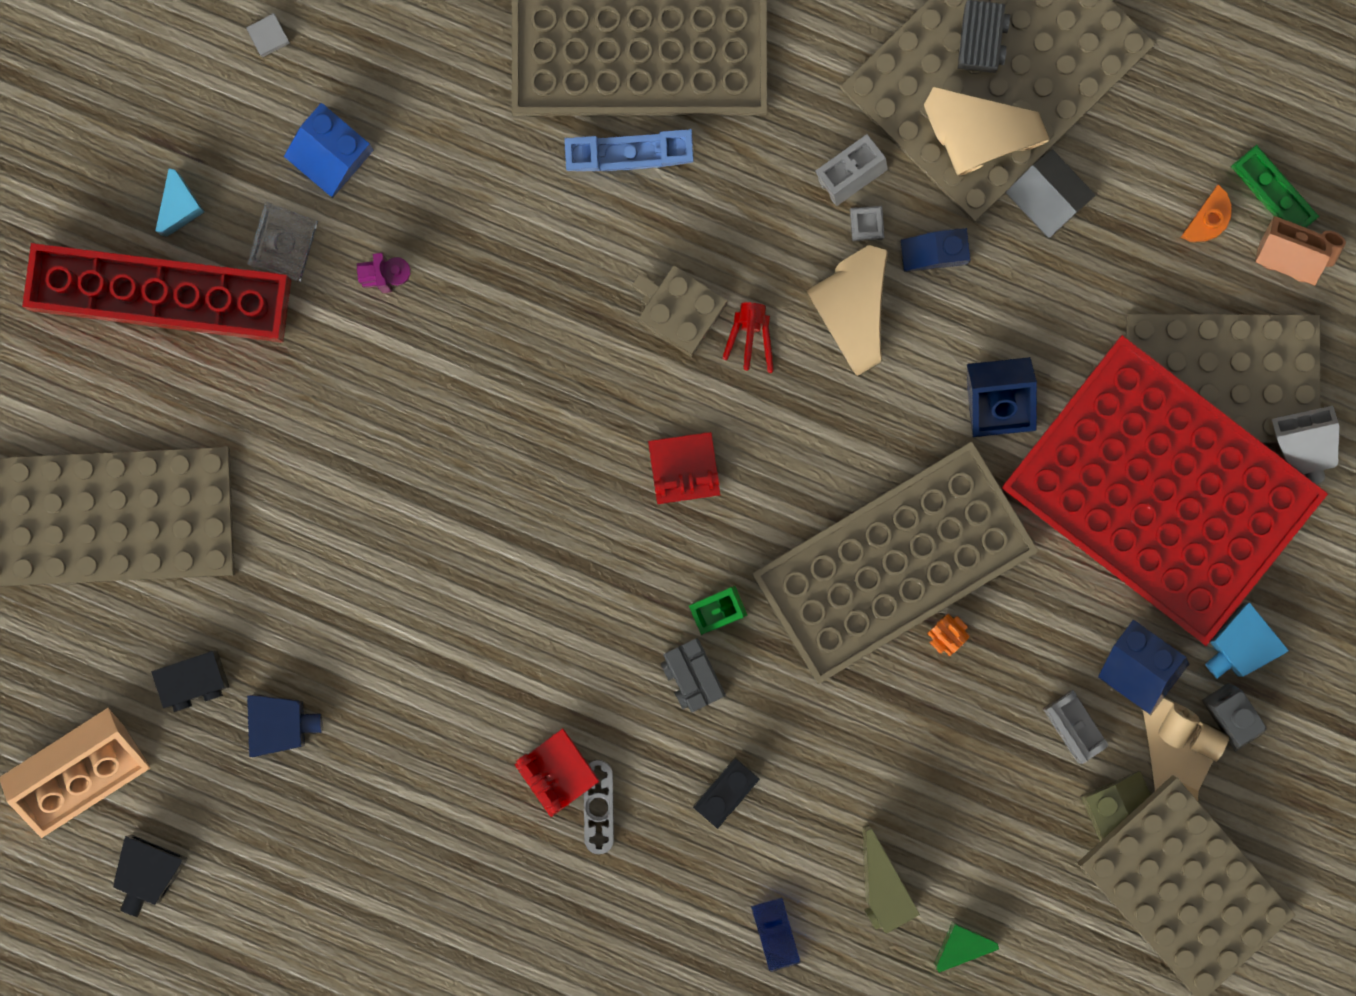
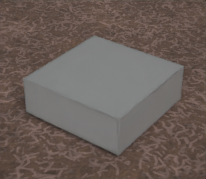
[246,13,290,58]
[850,206,884,241]

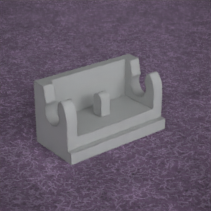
[815,134,888,206]
[1043,690,1109,764]

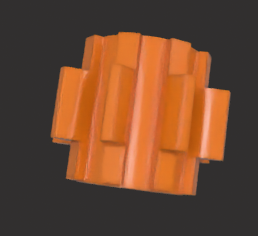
[927,613,970,656]

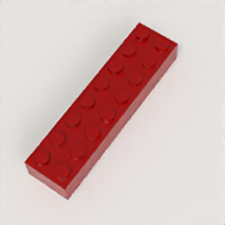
[22,243,292,343]

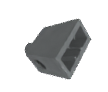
[1202,683,1267,752]

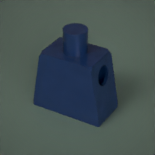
[247,695,323,757]

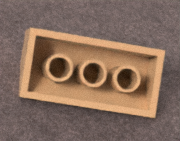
[0,708,150,838]

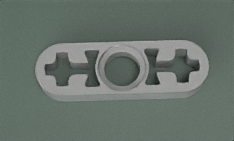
[584,760,614,855]

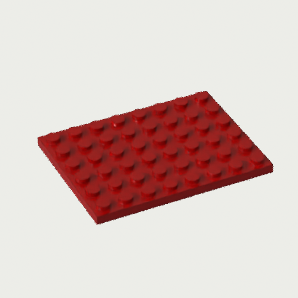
[1001,335,1328,646]

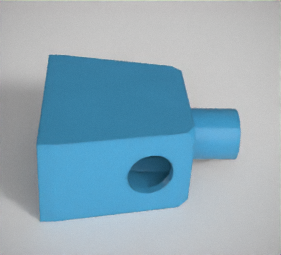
[1205,603,1289,679]

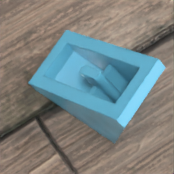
[155,169,204,237]

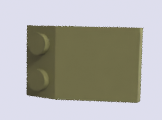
[862,825,920,934]

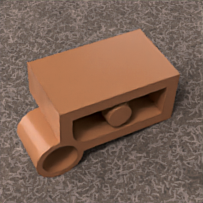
[1255,216,1346,286]

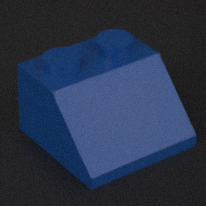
[284,103,374,198]

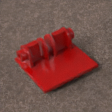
[648,432,720,504]
[514,728,600,817]

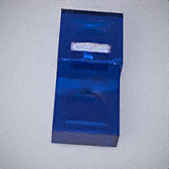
[751,898,801,972]

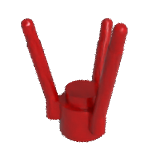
[722,302,774,373]

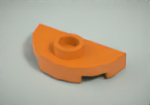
[1180,184,1232,242]

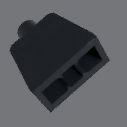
[113,834,188,917]

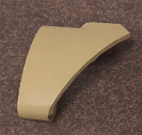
[924,87,1050,176]
[806,245,888,376]
[1143,697,1229,801]

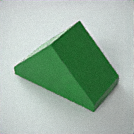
[689,586,748,635]
[934,922,999,973]

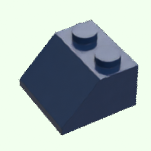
[967,357,1037,437]
[1098,619,1189,715]

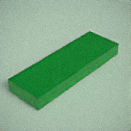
[1231,144,1320,228]

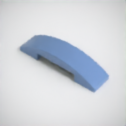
[564,129,694,171]

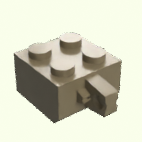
[632,265,727,358]

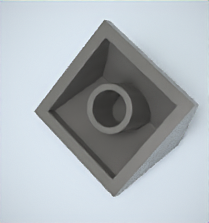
[1005,149,1096,239]

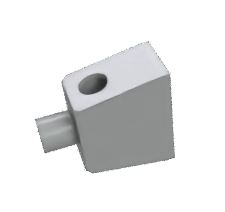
[1272,406,1339,484]

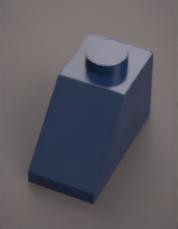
[900,228,971,272]

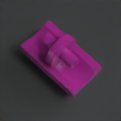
[356,253,411,293]

